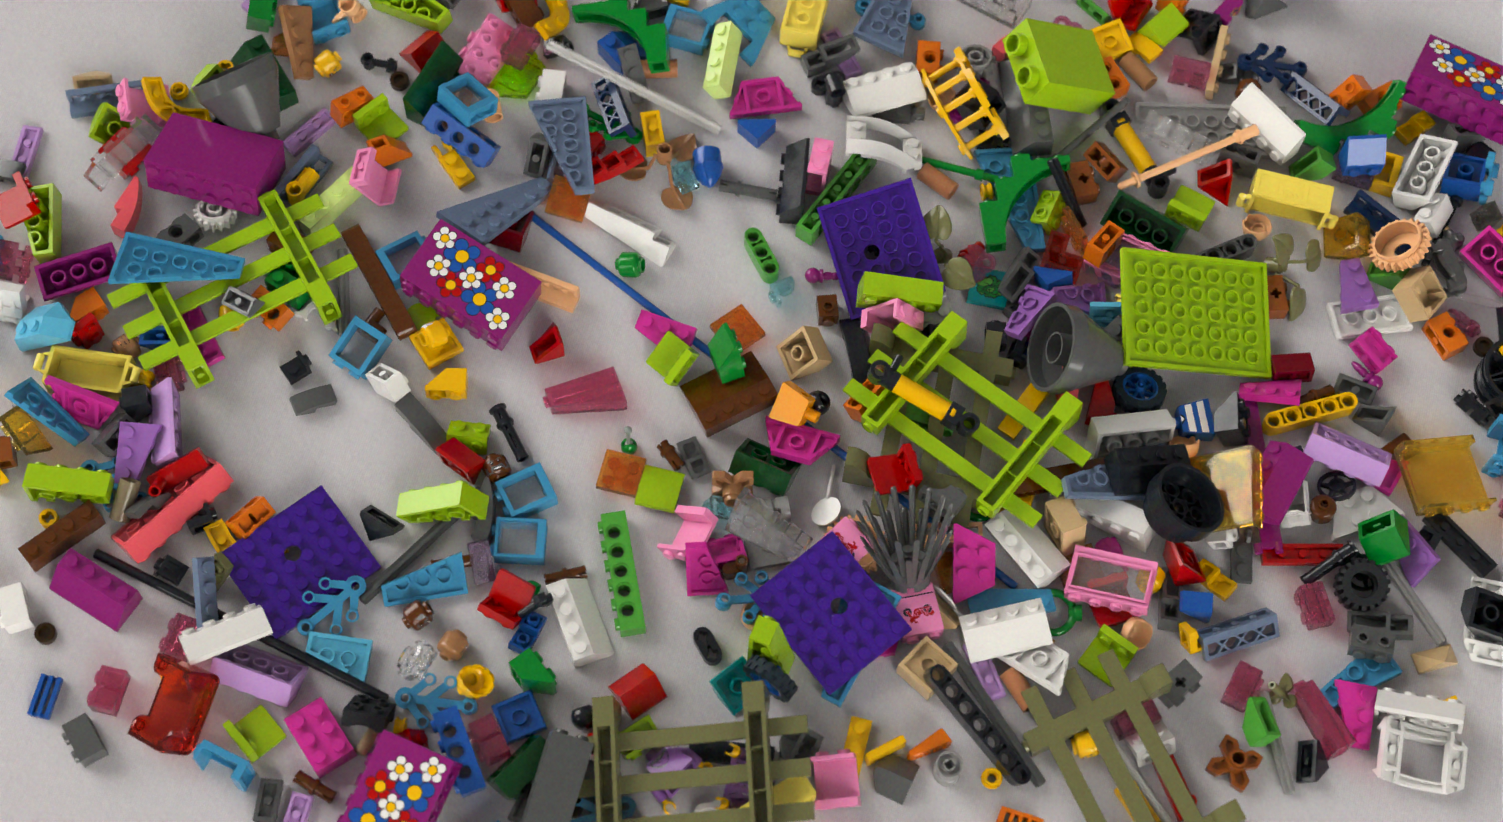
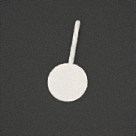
[811,464,842,526]
[933,584,964,616]

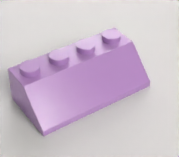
[149,377,183,470]
[1303,421,1392,487]
[208,644,309,707]

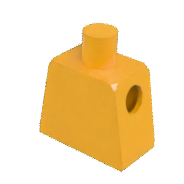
[769,381,821,426]

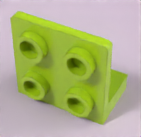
[353,93,409,140]
[1165,185,1215,232]
[646,331,700,386]
[1077,624,1139,687]
[222,705,286,764]

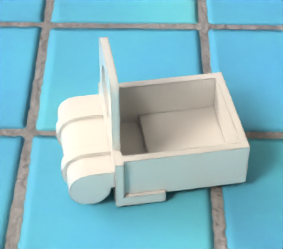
[0,281,30,324]
[1281,480,1312,528]

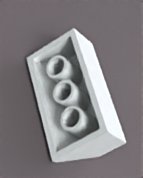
[842,62,927,116]
[1227,83,1306,166]
[1392,134,1458,211]
[985,510,1071,589]
[546,578,615,668]
[959,598,1053,663]
[178,603,273,666]
[1374,688,1466,734]

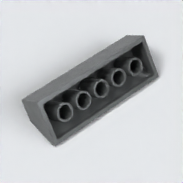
[998,58,1054,156]

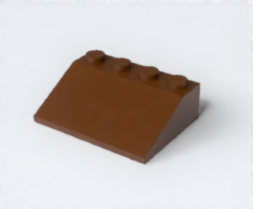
[680,351,778,438]

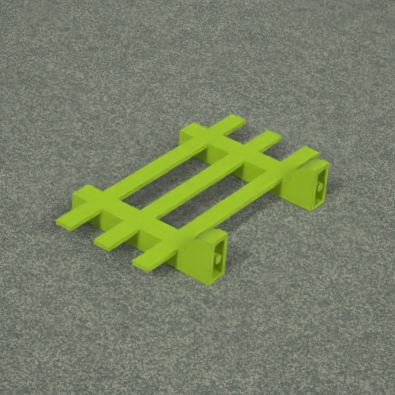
[107,189,358,389]
[843,310,1092,529]

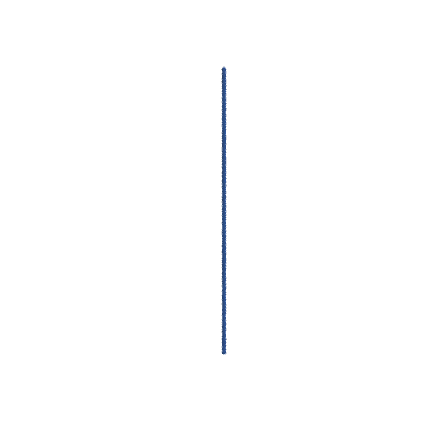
[532,213,1018,589]

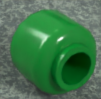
[615,252,646,278]

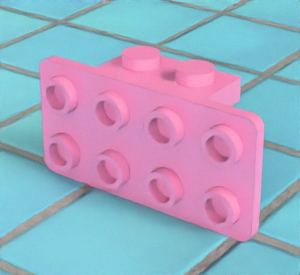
[458,13,519,89]

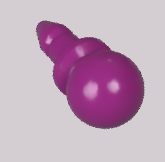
[805,268,839,283]
[1351,361,1383,391]

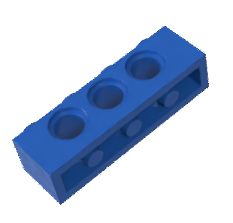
[421,102,501,168]
[430,705,487,798]

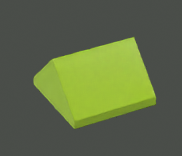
[1137,2,1189,47]

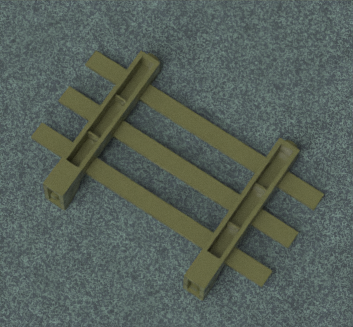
[842,311,1016,531]
[1021,649,1246,822]
[578,680,815,822]

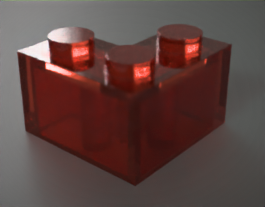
[1040,230,1084,285]

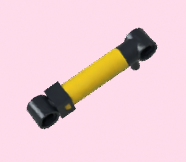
[1099,98,1177,199]
[867,354,980,437]

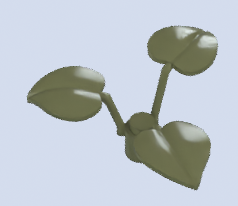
[923,205,976,290]
[1264,233,1321,321]

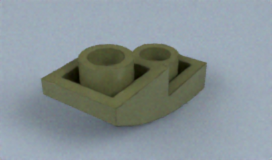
[214,551,234,592]

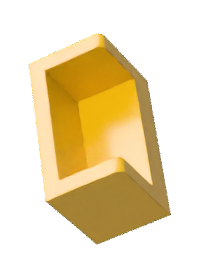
[640,110,665,157]
[1368,151,1404,198]

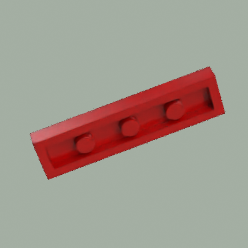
[1260,544,1343,566]

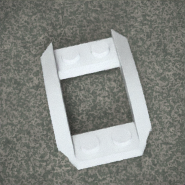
[845,115,922,173]
[1463,576,1503,667]
[1371,716,1468,795]

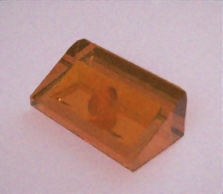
[935,552,953,594]

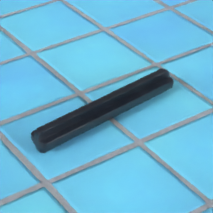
[1047,157,1087,229]

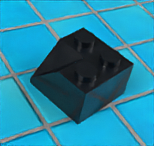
[1460,586,1503,643]

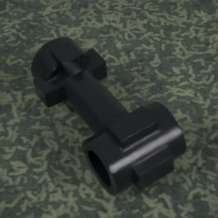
[361,52,398,73]

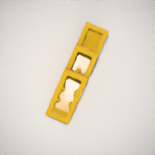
[997,383,1050,440]

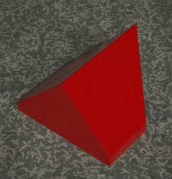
[1197,159,1233,207]
[529,322,565,364]

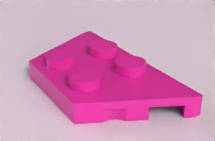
[729,76,802,119]
[44,375,119,430]
[765,415,841,466]
[953,523,996,604]

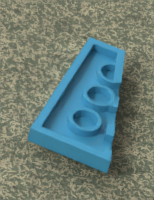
[4,377,90,447]
[381,551,468,607]
[967,589,1056,614]
[1318,657,1403,711]

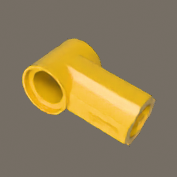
[286,167,320,205]

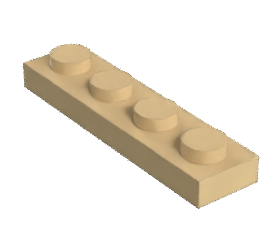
[1205,25,1231,100]

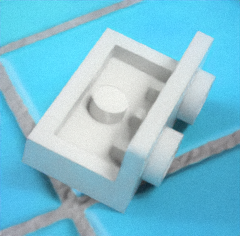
[1124,721,1176,768]

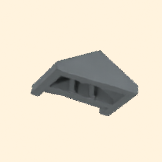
[779,728,824,764]
[873,754,920,805]

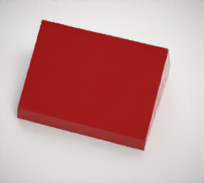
[399,30,445,73]
[435,437,486,485]
[1163,540,1206,586]
[608,663,667,721]

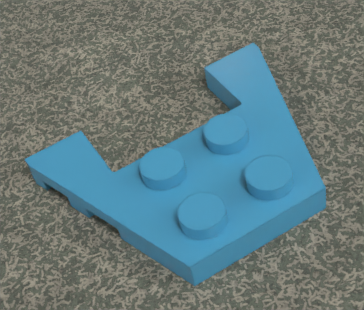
[700,0,776,67]

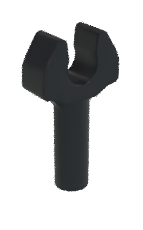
[518,592,554,618]

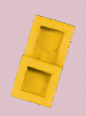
[1129,32,1163,64]
[1394,110,1436,146]
[1199,558,1237,602]

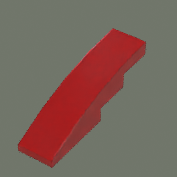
[565,144,645,185]

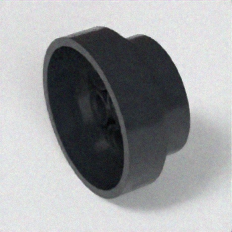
[1143,463,1225,543]

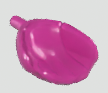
[1095,537,1129,572]

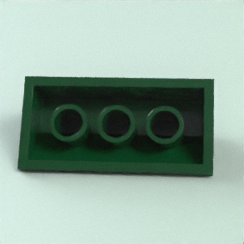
[231,34,299,112]
[403,41,463,127]
[1099,190,1189,253]

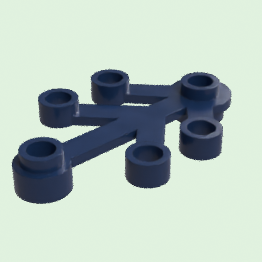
[1237,43,1307,85]

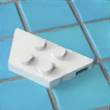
[1331,486,1405,542]
[997,644,1070,696]

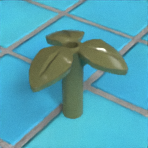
[1268,673,1297,708]

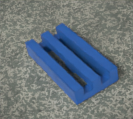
[27,673,64,720]

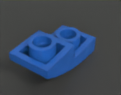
[508,611,547,654]

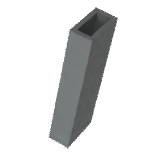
[521,728,594,822]

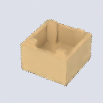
[1392,265,1448,323]
[1044,495,1087,556]
[896,636,958,701]

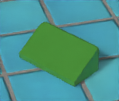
[1076,0,1112,25]

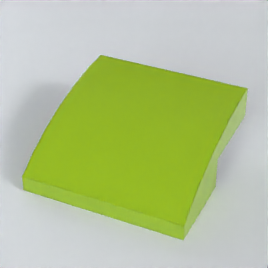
[634,465,685,514]

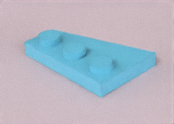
[306,631,373,683]

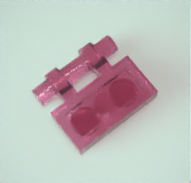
[0,239,34,284]

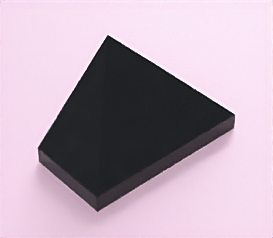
[360,505,405,541]
[1296,739,1330,783]

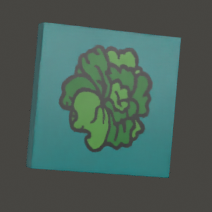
[966,266,1007,310]

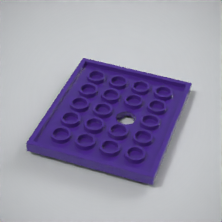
[817,178,946,320]
[222,485,382,639]
[750,531,912,696]

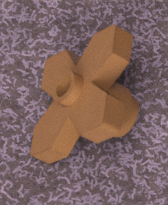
[712,471,754,507]

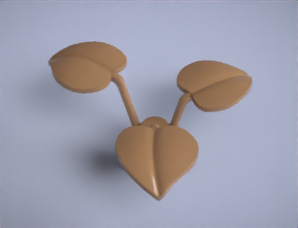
[620,133,697,210]

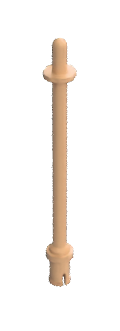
[1117,124,1260,190]

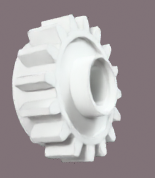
[193,200,238,233]

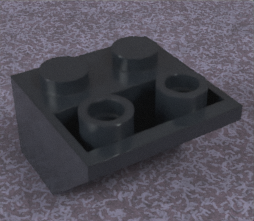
[952,77,1007,130]
[1214,392,1251,447]

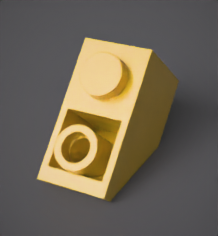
[425,368,468,400]

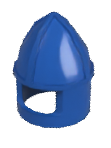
[692,146,723,188]

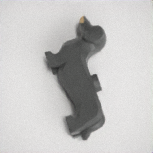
[1424,226,1467,298]

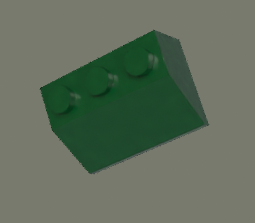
[728,438,802,496]
[485,735,546,800]

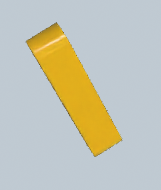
[1261,392,1358,436]

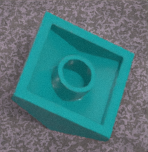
[709,656,751,716]

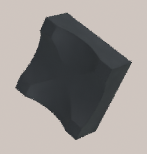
[341,694,396,733]

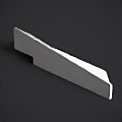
[585,202,676,267]

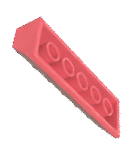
[110,455,234,564]

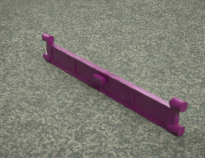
[1243,401,1283,555]

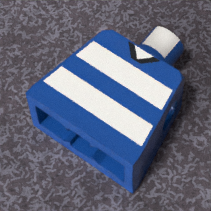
[1172,398,1215,442]

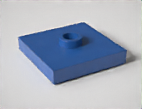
[491,689,547,746]

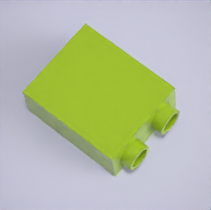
[1002,18,1116,115]

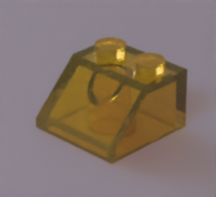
[1323,212,1370,260]
[0,406,53,456]

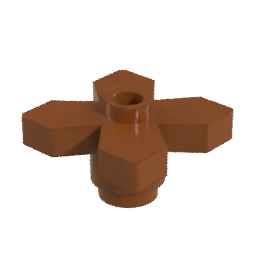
[1205,734,1263,793]

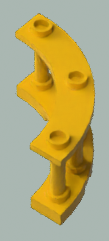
[921,46,1010,160]

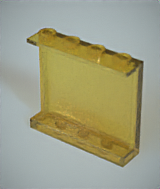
[1393,434,1497,517]
[1190,445,1264,533]

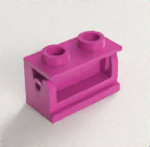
[1348,326,1398,375]
[707,533,746,570]

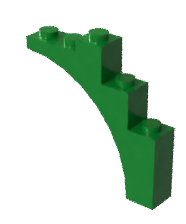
[572,0,670,74]
[1294,80,1407,156]
[979,153,1071,253]

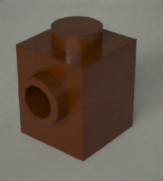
[816,294,839,327]

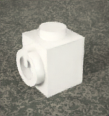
[1206,517,1237,550]

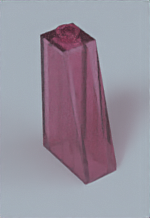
[542,366,627,414]
[1289,680,1356,761]

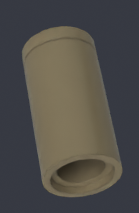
[109,477,141,523]

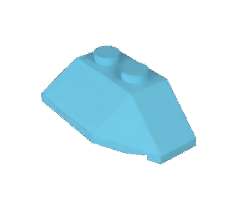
[14,302,75,352]

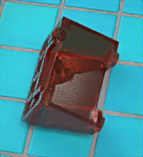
[128,653,220,756]

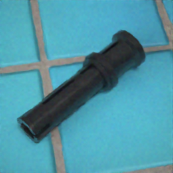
[489,403,529,462]
[1300,539,1360,588]

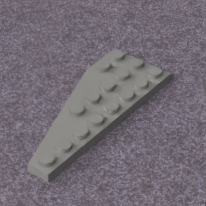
[1134,102,1287,159]

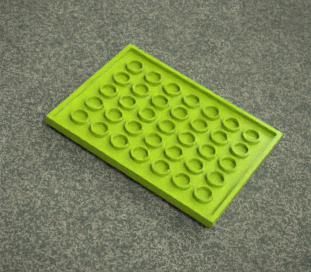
[1120,247,1272,379]

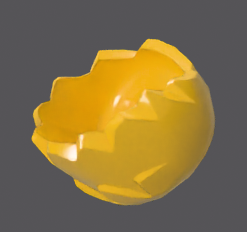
[457,664,495,699]

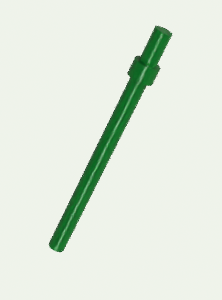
[922,156,999,183]

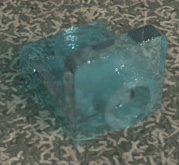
[672,160,700,195]
[768,276,795,309]
[702,495,735,520]

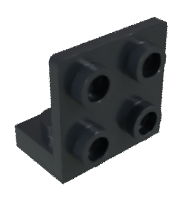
[1177,9,1223,56]

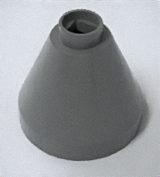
[192,52,281,139]
[1027,302,1128,394]

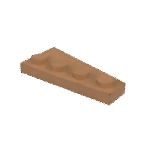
[277,5,314,80]

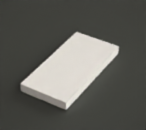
[1326,294,1414,341]

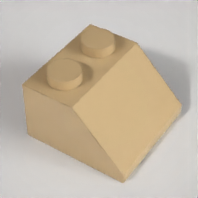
[776,325,833,381]

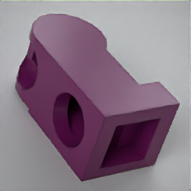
[1213,0,1243,28]

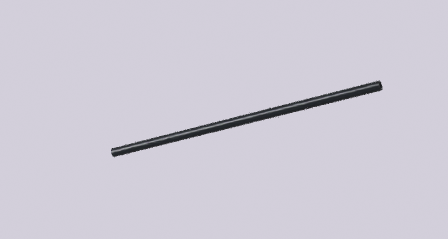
[93,549,389,700]

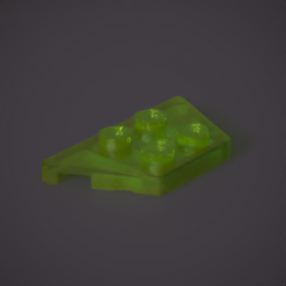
[487,38,546,99]

